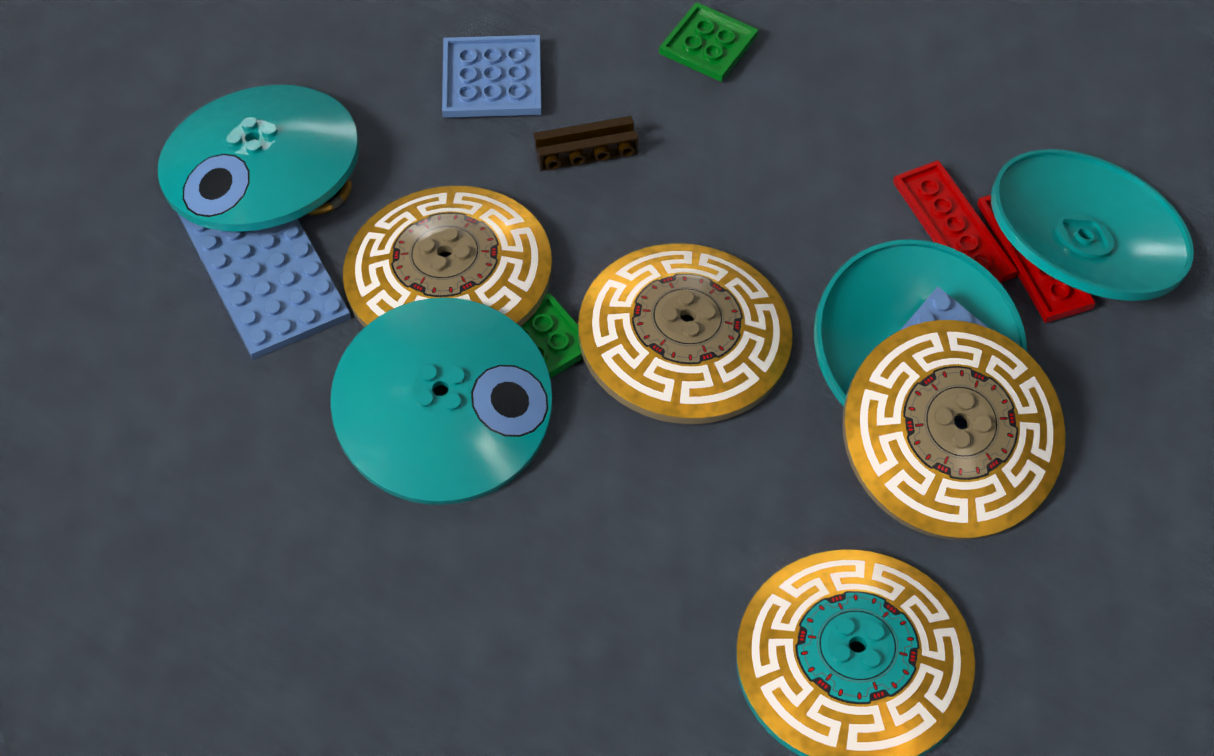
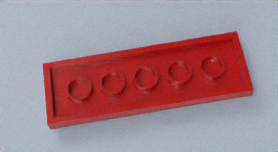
[893,160,1018,283]
[977,195,1095,323]

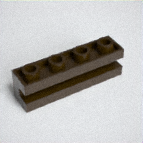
[534,115,638,172]

